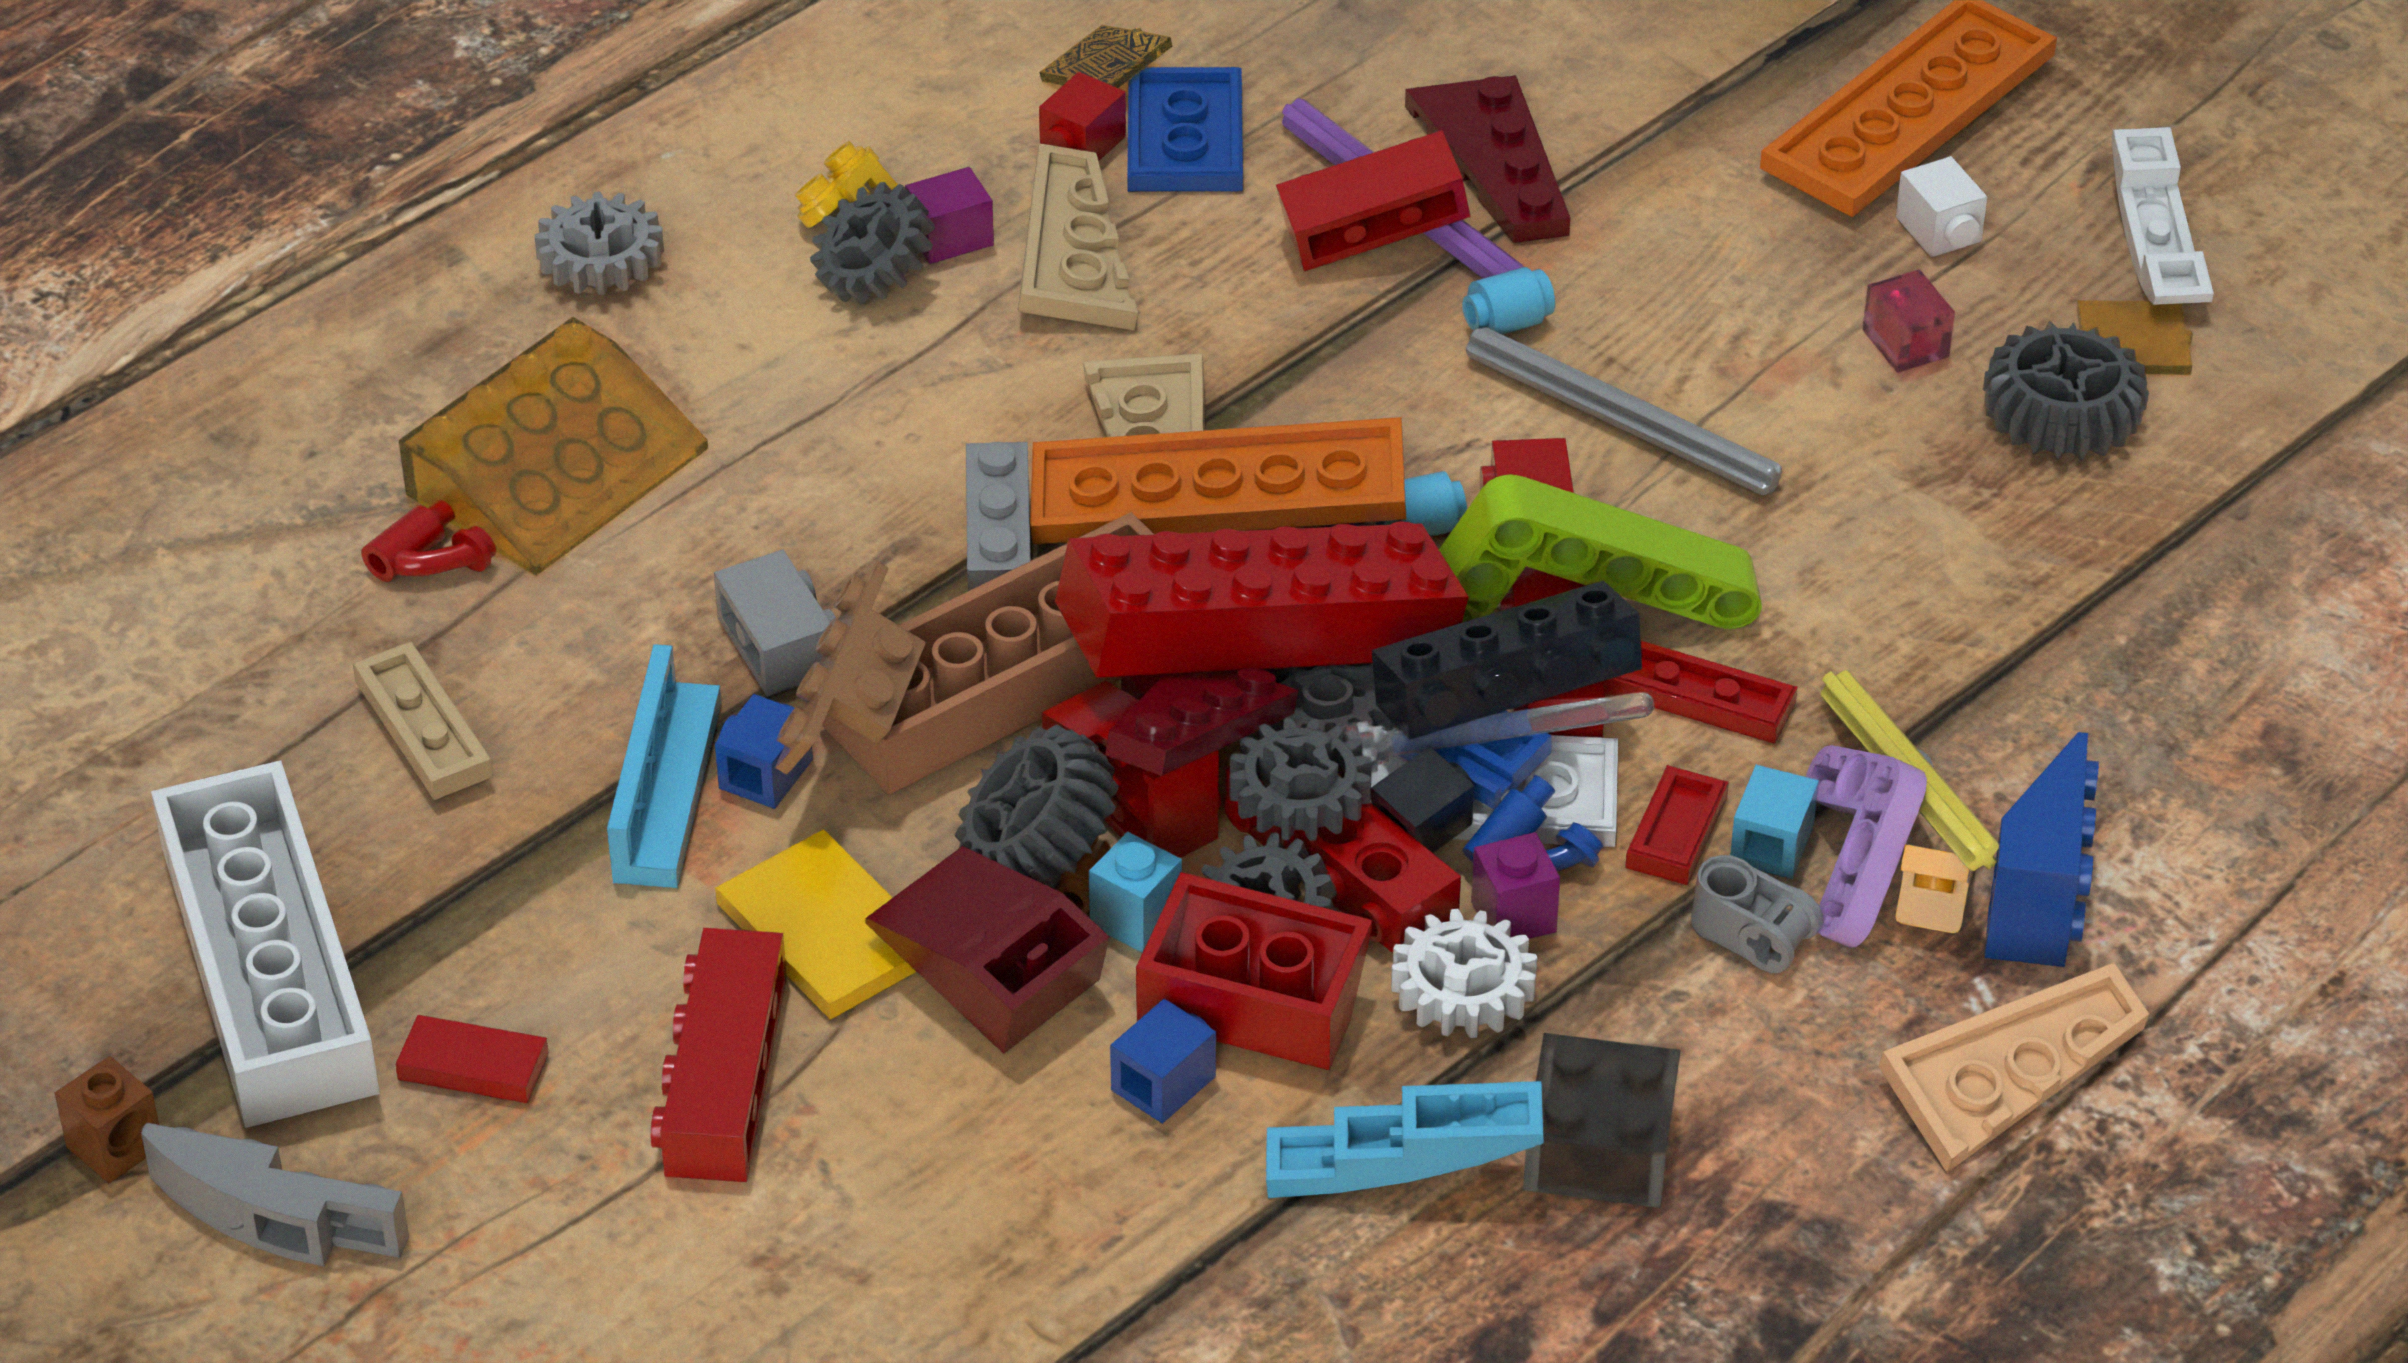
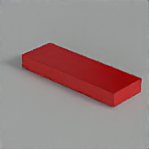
[1603,641,1798,744]

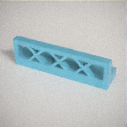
[607,644,722,888]

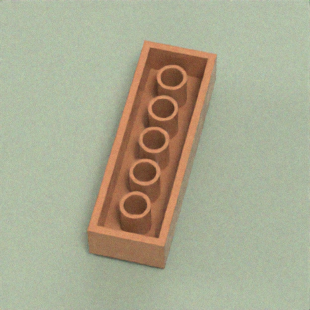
[822,512,1155,795]

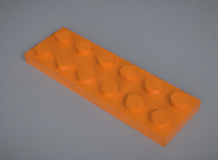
[1760,0,2057,217]
[1030,417,1407,544]

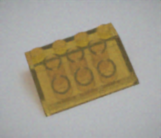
[398,317,708,576]

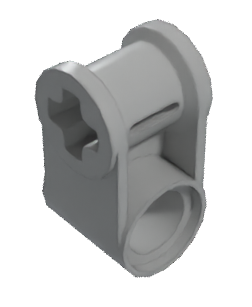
[1691,855,1824,973]

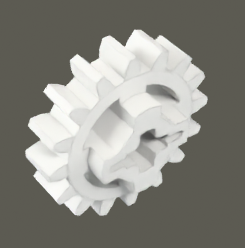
[1391,909,1537,1038]

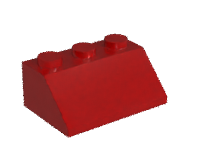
[1136,872,1372,1071]

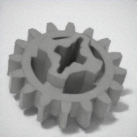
[535,192,664,295]

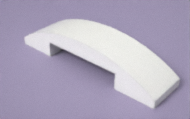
[2112,127,2214,305]

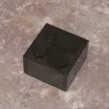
[1523,1033,1681,1208]

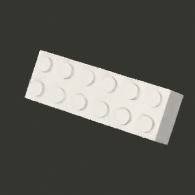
[151,760,380,1128]

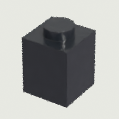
[1371,746,1474,853]

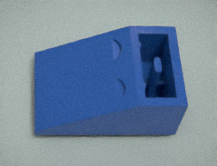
[1984,732,2099,967]

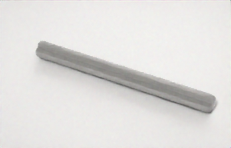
[1466,327,1782,495]

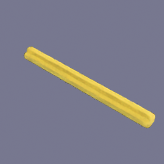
[1820,670,1999,871]

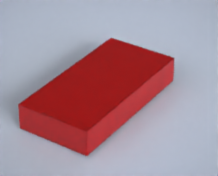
[1625,765,1729,885]
[395,1015,549,1103]

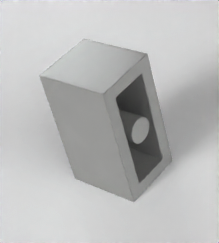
[714,549,836,697]

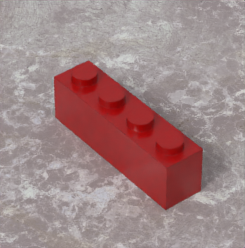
[651,927,787,1182]

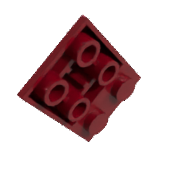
[865,846,1110,1054]

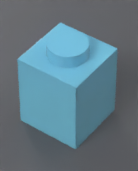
[1730,764,1819,879]
[1089,832,1182,953]

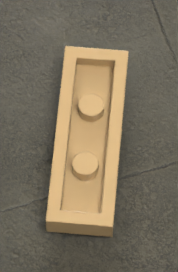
[353,641,493,800]

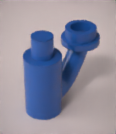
[1462,775,1604,872]

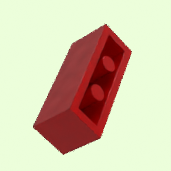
[1276,130,1471,272]

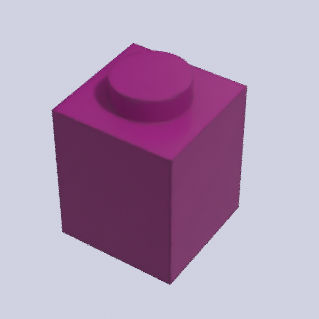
[905,166,994,264]
[1471,832,1560,939]

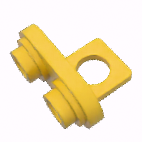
[795,141,898,228]

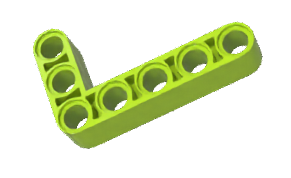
[1439,474,1762,629]

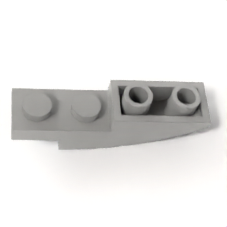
[141,1123,409,1267]

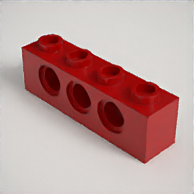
[1224,767,1461,954]

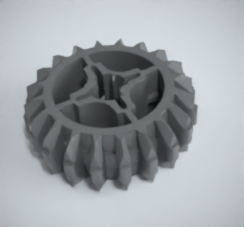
[1983,321,2149,461]
[955,725,1119,888]

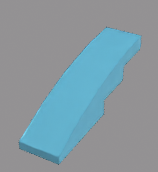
[1266,1081,1544,1198]

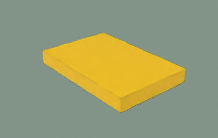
[715,829,916,1020]

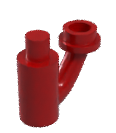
[361,500,496,582]

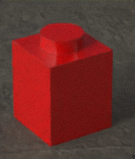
[1039,72,1126,161]

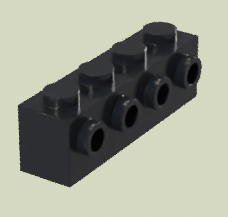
[1372,580,1642,740]

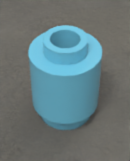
[1462,267,1555,335]
[1375,471,1467,537]

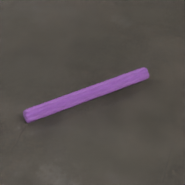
[1282,98,1524,279]

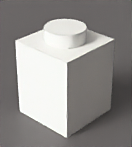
[1896,156,1987,258]

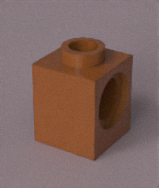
[54,1055,159,1184]

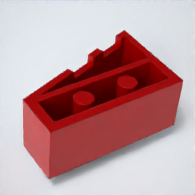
[1042,680,1221,858]

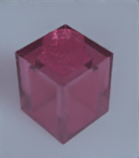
[1862,269,1955,373]

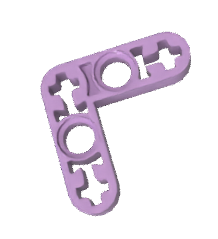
[1806,745,1927,948]

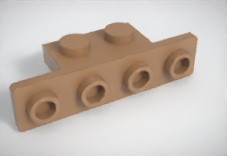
[775,561,926,775]

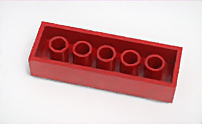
[1055,521,1469,678]

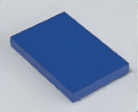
[1127,67,1243,192]

